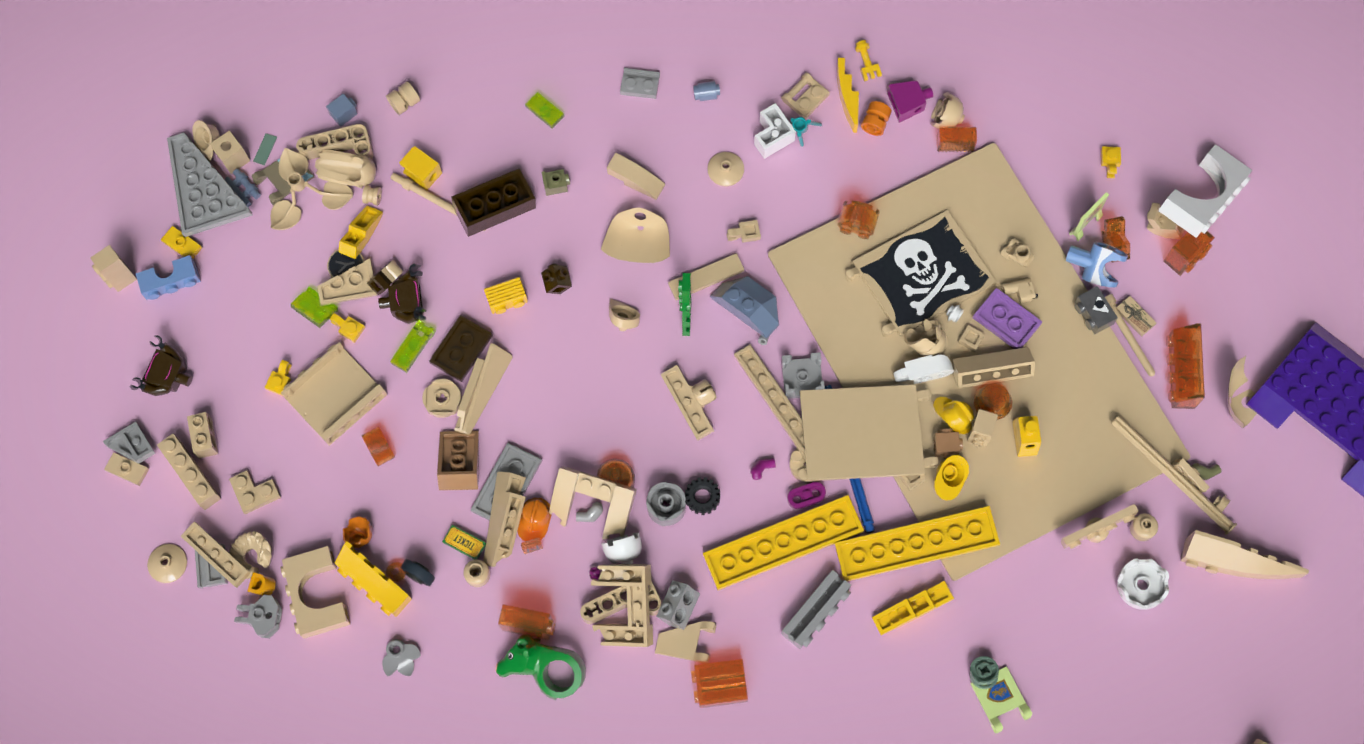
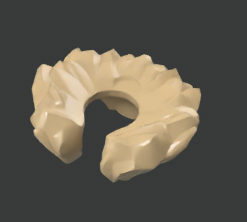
[229,531,272,579]

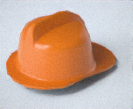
[517,497,552,543]

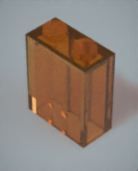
[498,604,556,640]
[691,659,748,708]

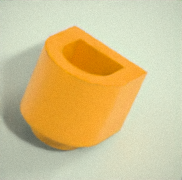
[247,572,275,596]

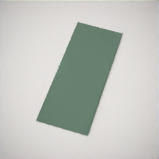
[253,134,277,165]

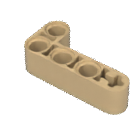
[296,124,374,160]
[580,581,661,624]

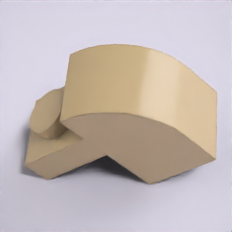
[1147,203,1184,239]

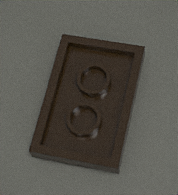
[429,315,493,382]

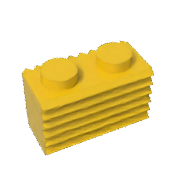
[484,277,528,314]

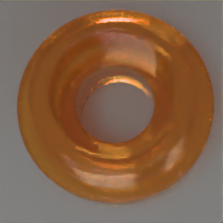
[386,562,406,582]

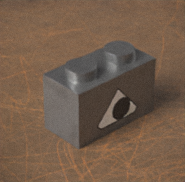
[1075,286,1118,335]

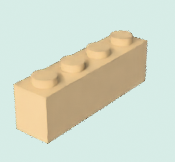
[953,347,1035,388]
[157,434,221,510]

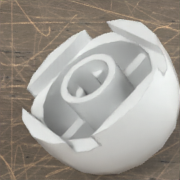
[601,532,642,564]

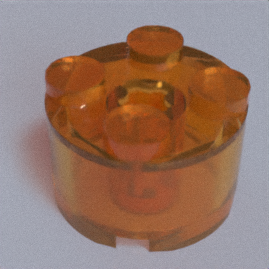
[837,201,880,239]

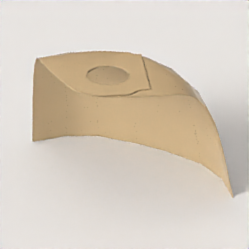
[601,207,670,263]
[1228,356,1257,428]

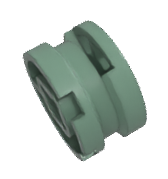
[970,656,999,689]

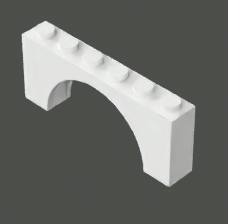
[1159,144,1253,238]

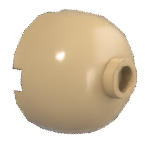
[930,92,965,130]

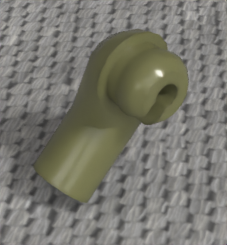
[1191,463,1222,480]

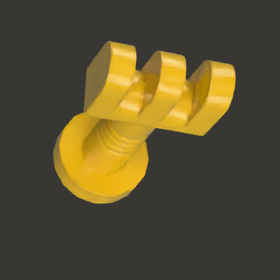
[855,40,882,82]

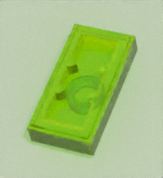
[525,92,565,129]

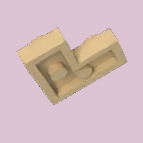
[229,471,281,514]

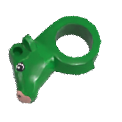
[495,634,586,700]

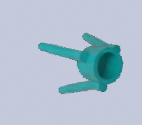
[790,117,822,147]

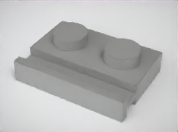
[620,68,660,99]
[195,544,228,589]

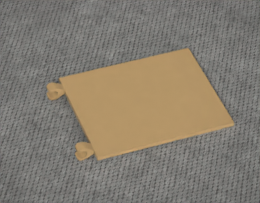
[800,385,939,481]

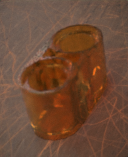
[361,426,395,467]

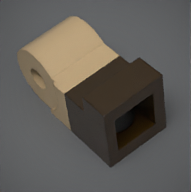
[367,260,403,295]

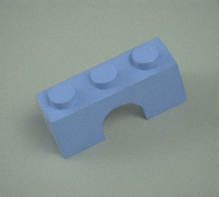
[136,255,201,300]

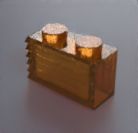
[937,127,977,152]

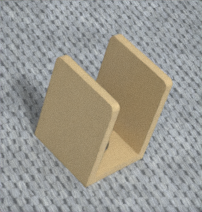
[210,130,250,174]

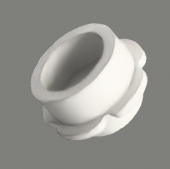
[946,305,964,323]

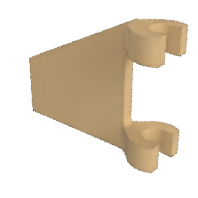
[655,621,717,665]

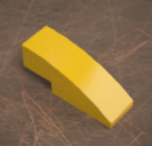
[339,205,383,259]

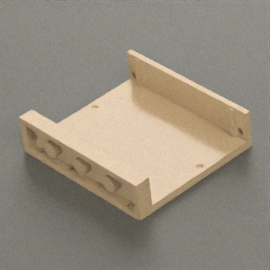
[281,342,387,446]

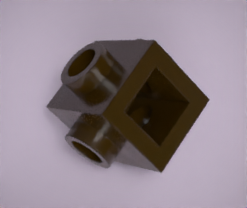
[541,263,572,294]

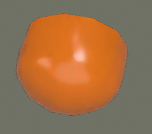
[343,516,372,548]

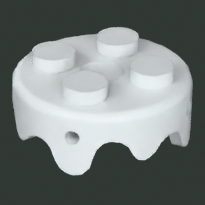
[1117,558,1169,610]

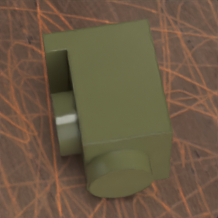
[541,169,570,196]

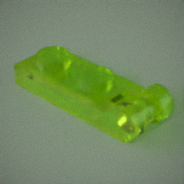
[390,320,436,373]

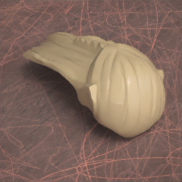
[315,150,376,189]

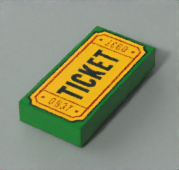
[442,525,486,560]

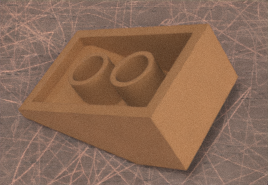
[437,431,479,490]

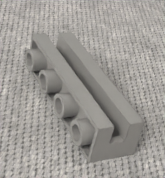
[781,570,851,649]

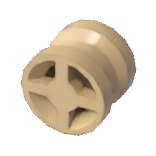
[362,185,382,206]

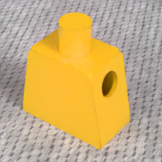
[1012,416,1041,457]

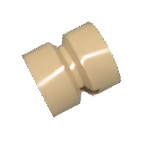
[386,81,420,115]

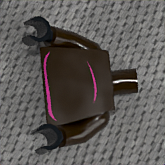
[378,264,427,324]
[130,335,192,396]

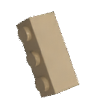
[90,245,137,292]

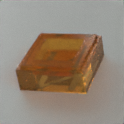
[521,538,543,554]

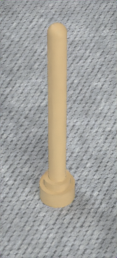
[1105,294,1155,377]

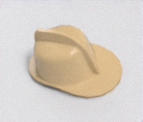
[192,120,220,162]

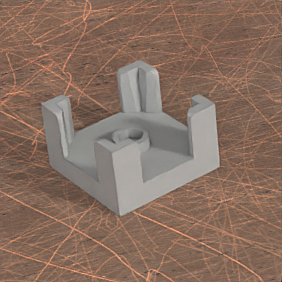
[781,352,825,399]

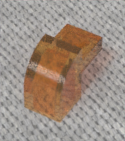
[1102,216,1130,263]

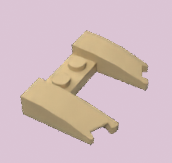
[549,466,637,539]
[591,564,653,647]

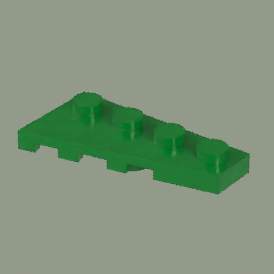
[678,273,692,336]

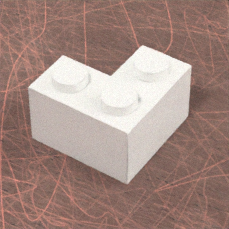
[754,103,796,159]

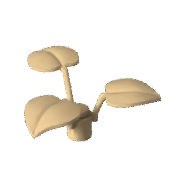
[270,148,353,230]

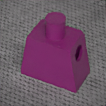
[887,81,933,123]

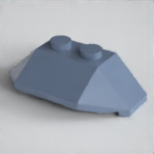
[710,276,779,339]

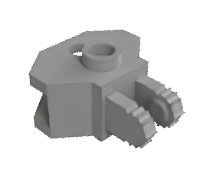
[234,595,283,639]

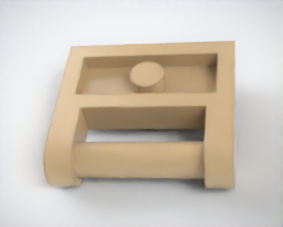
[781,72,830,120]

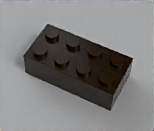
[451,168,536,237]

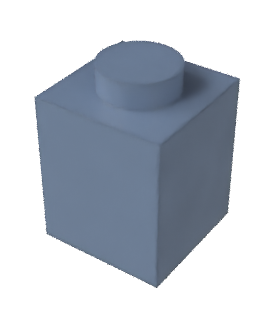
[326,94,357,127]

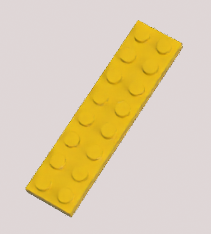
[703,495,864,591]
[835,506,1000,582]

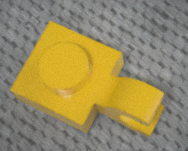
[1101,146,1121,179]
[330,313,365,343]
[264,360,292,396]

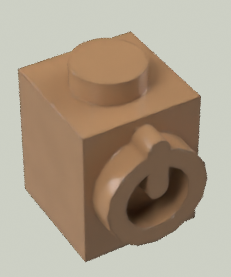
[933,429,963,459]

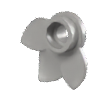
[382,639,421,676]

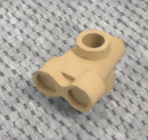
[1001,238,1035,267]

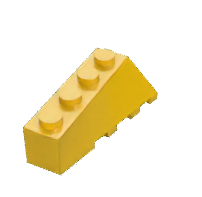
[335,541,412,617]

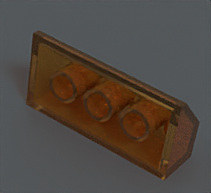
[1166,323,1205,409]

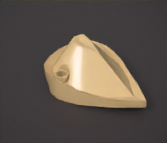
[609,298,640,332]

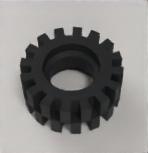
[685,477,720,515]

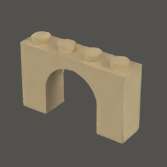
[280,546,351,639]

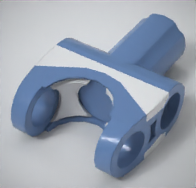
[1066,242,1128,288]

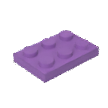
[973,288,1042,349]

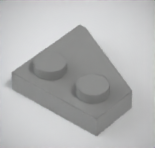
[103,422,155,464]

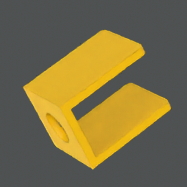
[399,146,442,191]

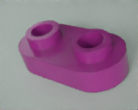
[787,482,826,509]

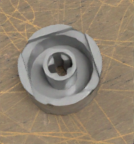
[646,482,686,526]

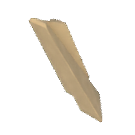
[455,343,513,435]
[483,472,526,567]

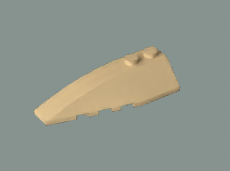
[1180,530,1309,579]

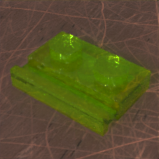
[291,287,338,328]

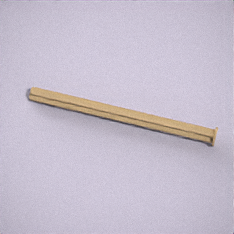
[1112,416,1237,535]

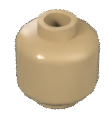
[1130,513,1158,541]
[463,560,490,587]

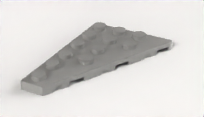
[167,133,253,237]

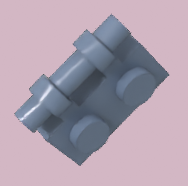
[224,169,261,207]

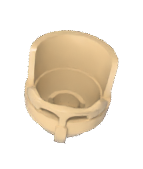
[904,319,948,357]

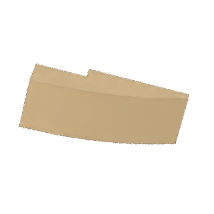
[607,153,665,200]

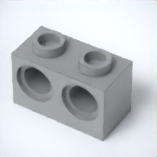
[656,580,700,630]

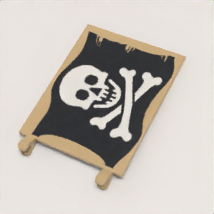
[845,210,997,337]

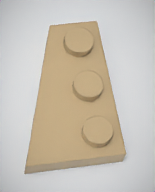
[317,258,377,306]

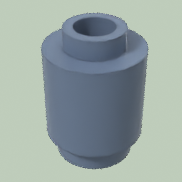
[693,81,720,101]

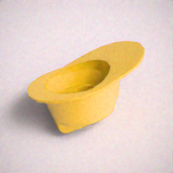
[933,397,974,435]
[934,455,969,501]

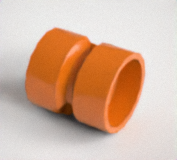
[861,101,892,136]

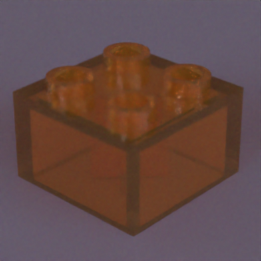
[1163,231,1215,276]

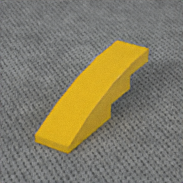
[837,58,859,133]
[872,581,955,635]

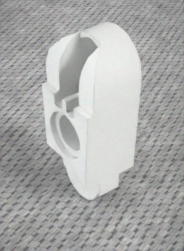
[893,355,954,384]

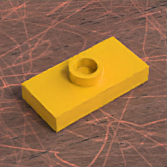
[160,226,202,259]

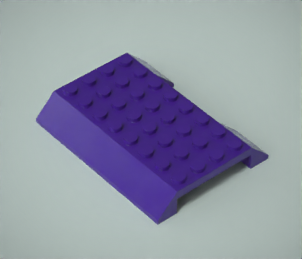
[1246,322,1364,497]

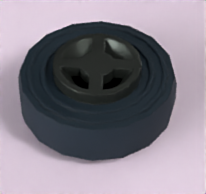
[401,559,435,586]

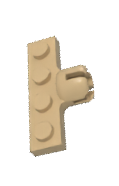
[660,365,717,441]
[1061,504,1138,549]

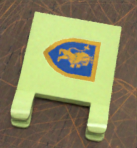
[1069,192,1109,241]
[970,667,1032,733]

